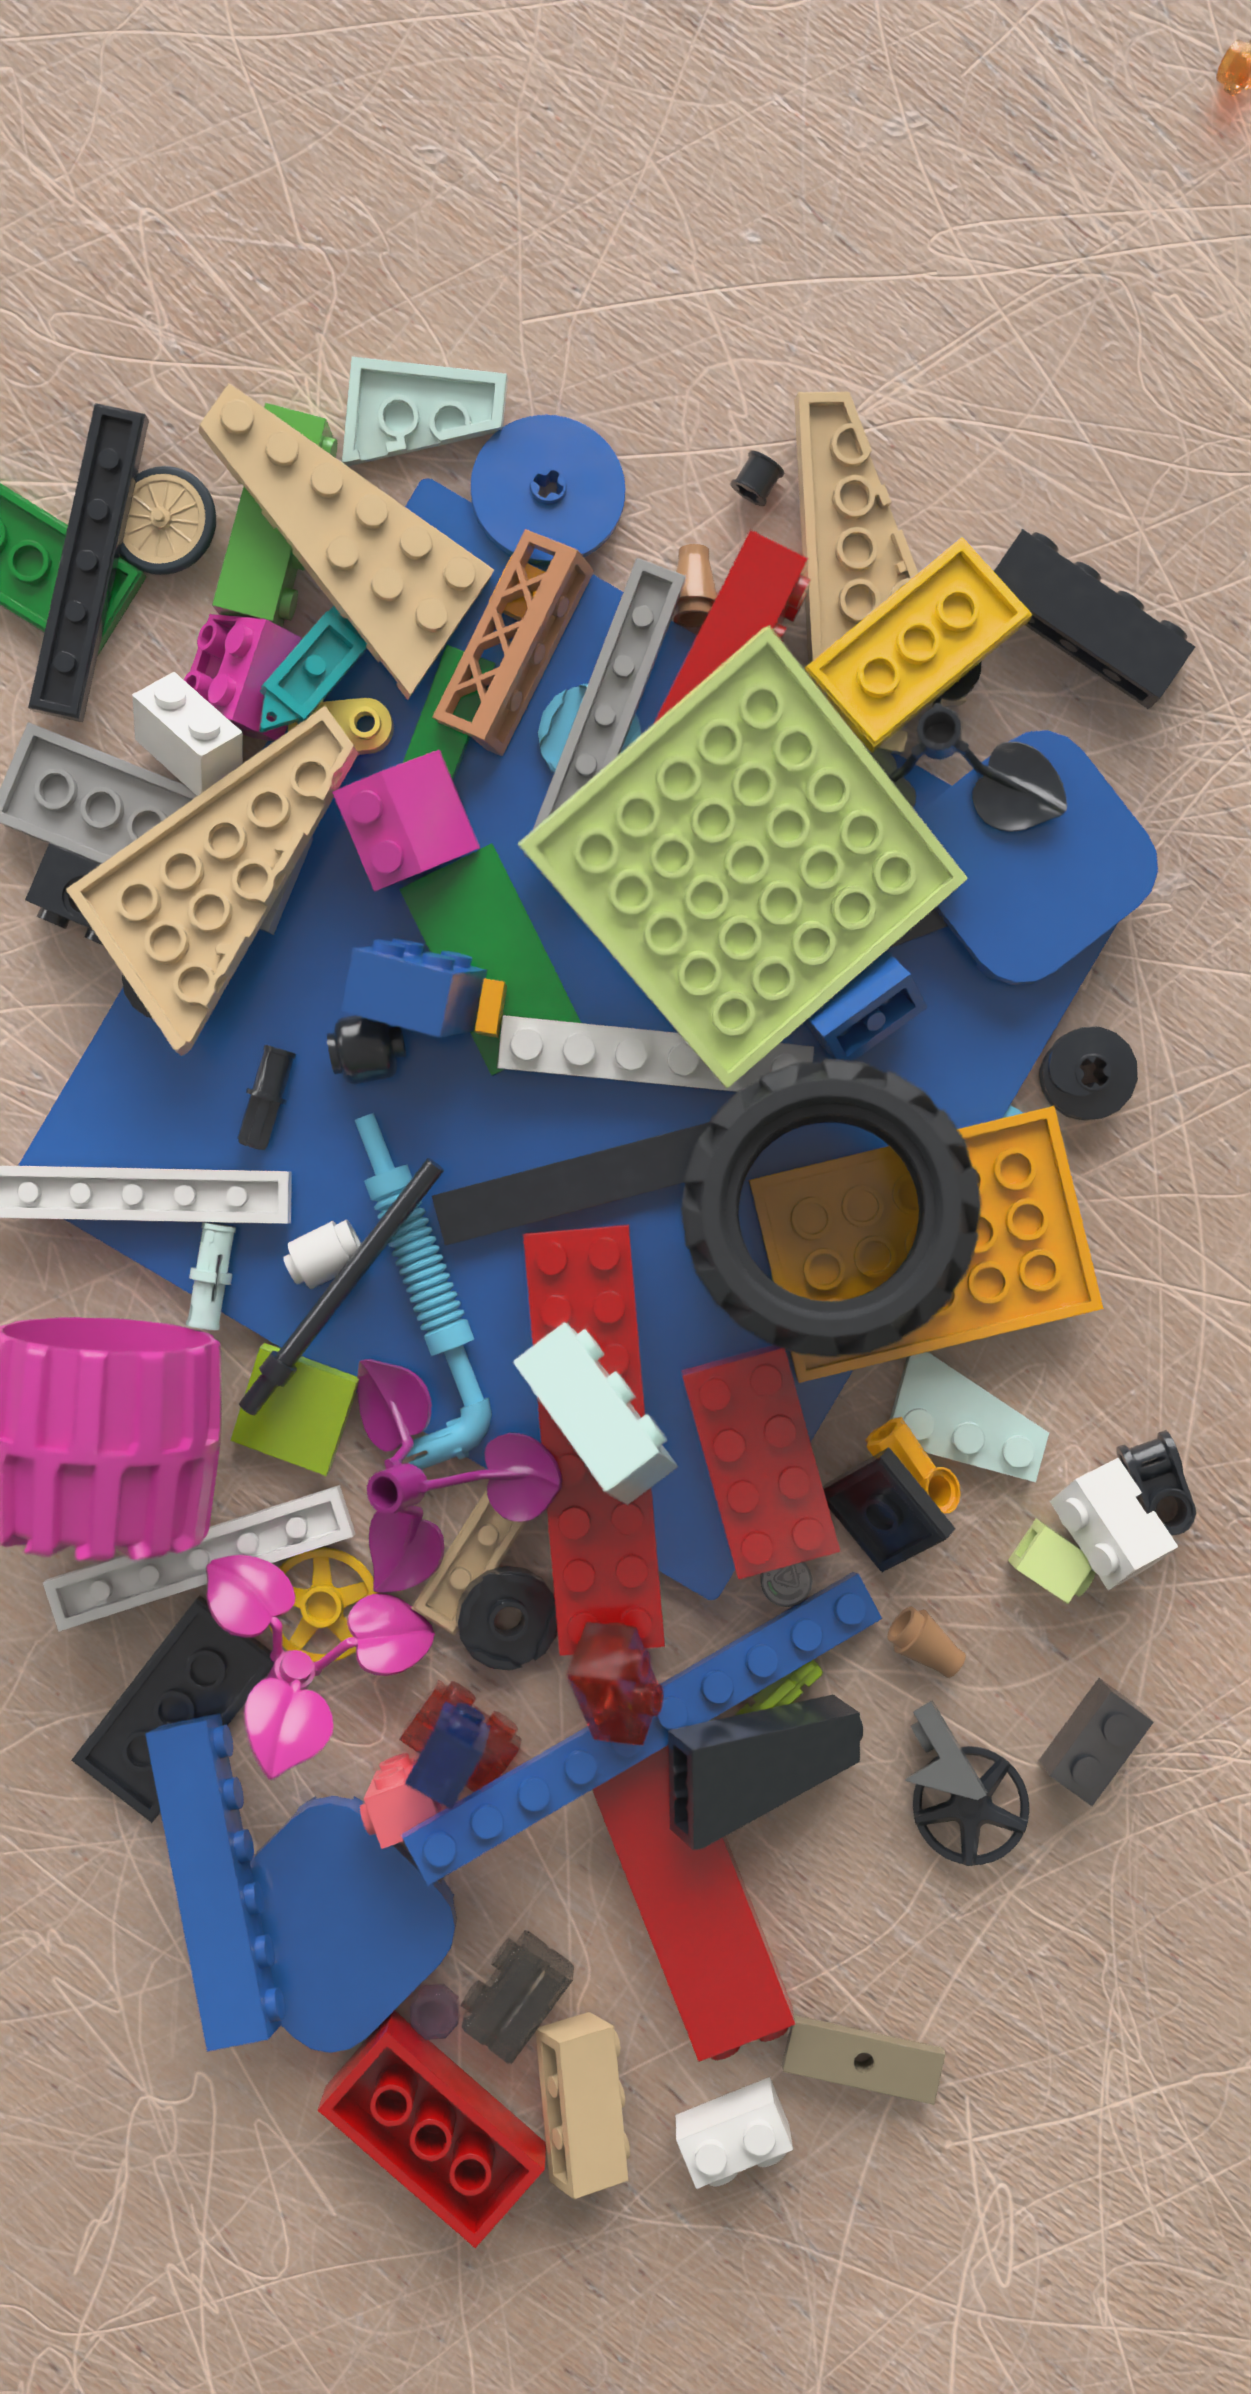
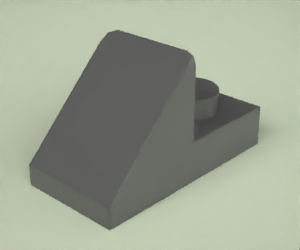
[905,1700,987,1800]

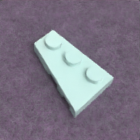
[342,357,508,466]
[890,1352,1049,1482]

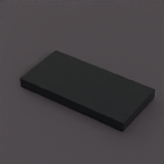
[71,1596,274,1823]

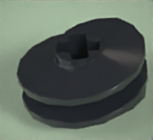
[1039,1026,1138,1121]

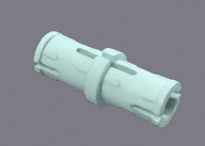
[186,1222,236,1330]

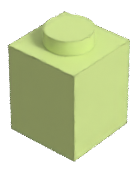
[1008,1518,1095,1604]

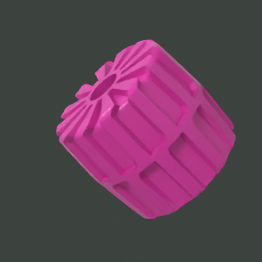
[0,1317,222,1561]

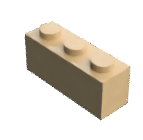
[535,2012,630,2199]

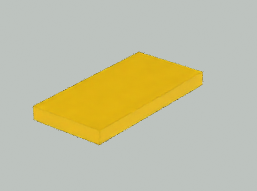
[804,537,1032,752]

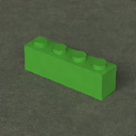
[212,403,338,628]

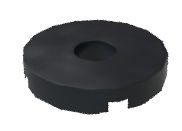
[455,1566,557,1671]

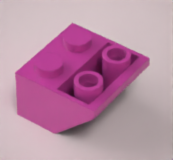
[184,614,303,742]

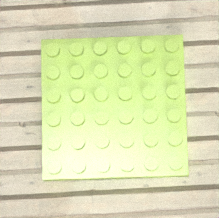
[518,626,968,1089]

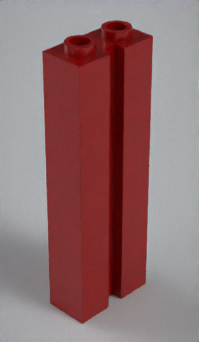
[592,1745,796,2062]

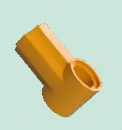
[865,1417,961,1514]

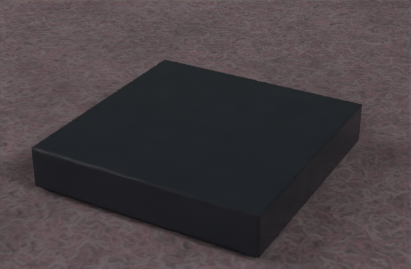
[823,1447,956,1572]

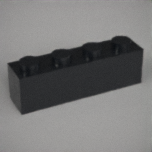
[994,529,1196,710]

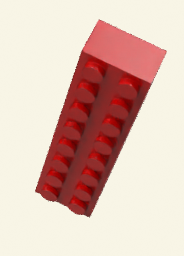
[523,1224,665,1656]

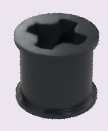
[730,450,785,506]

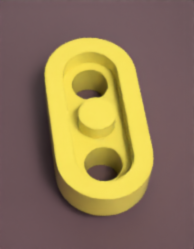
[288,698,394,755]

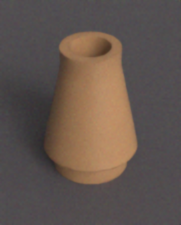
[673,544,717,627]
[887,1606,966,1678]

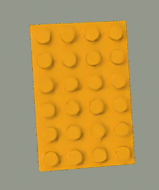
[748,1106,1104,1383]

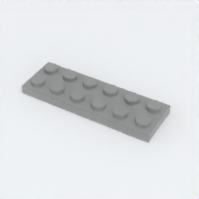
[0,722,313,935]

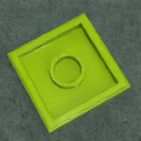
[230,1343,359,1476]

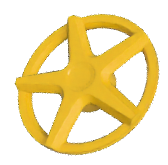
[269,1546,379,1662]

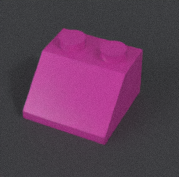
[333,750,480,891]

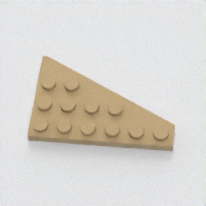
[66,706,359,1056]

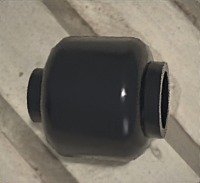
[327,1015,406,1084]

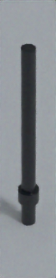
[239,1158,444,1416]

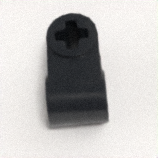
[1116,1430,1196,1536]

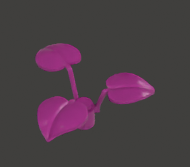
[357,1359,562,1593]

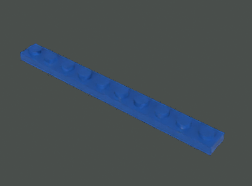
[401,1572,882,1886]

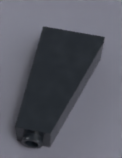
[668,1695,863,1850]

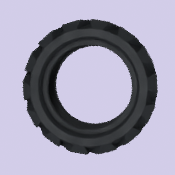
[681,1059,981,1358]

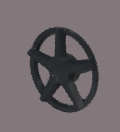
[913,1746,1030,1866]

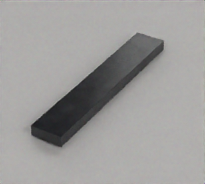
[28,403,149,722]
[432,1122,710,1246]

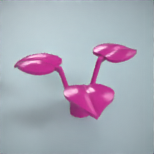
[206,1555,435,1780]

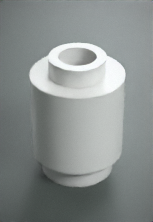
[283,1220,361,1289]

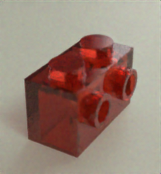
[566,1622,664,1746]

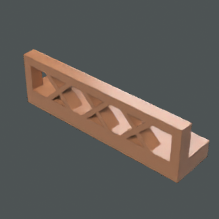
[432,529,594,756]

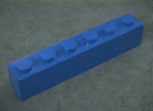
[146,1713,285,2052]

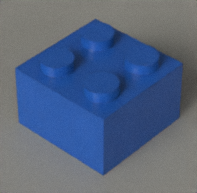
[341,938,487,1037]

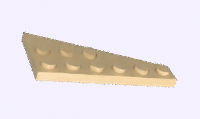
[199,383,494,700]
[794,392,967,706]

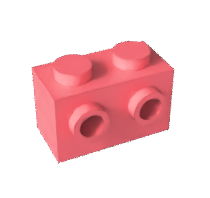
[360,1751,451,1849]

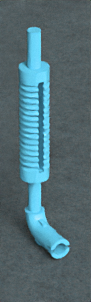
[354,1113,492,1471]

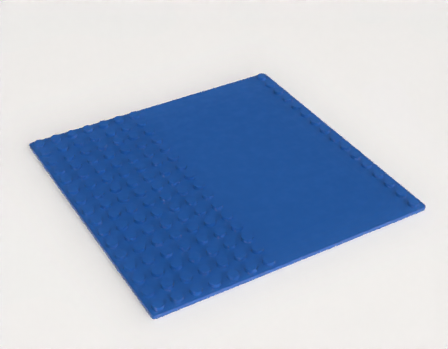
[18,478,1118,1600]

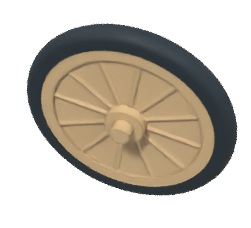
[120,466,216,575]

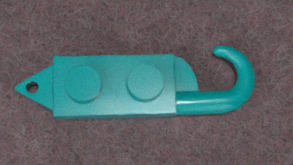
[259,605,367,733]

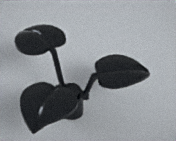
[864,661,1067,832]

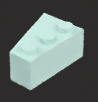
[513,1323,678,1505]

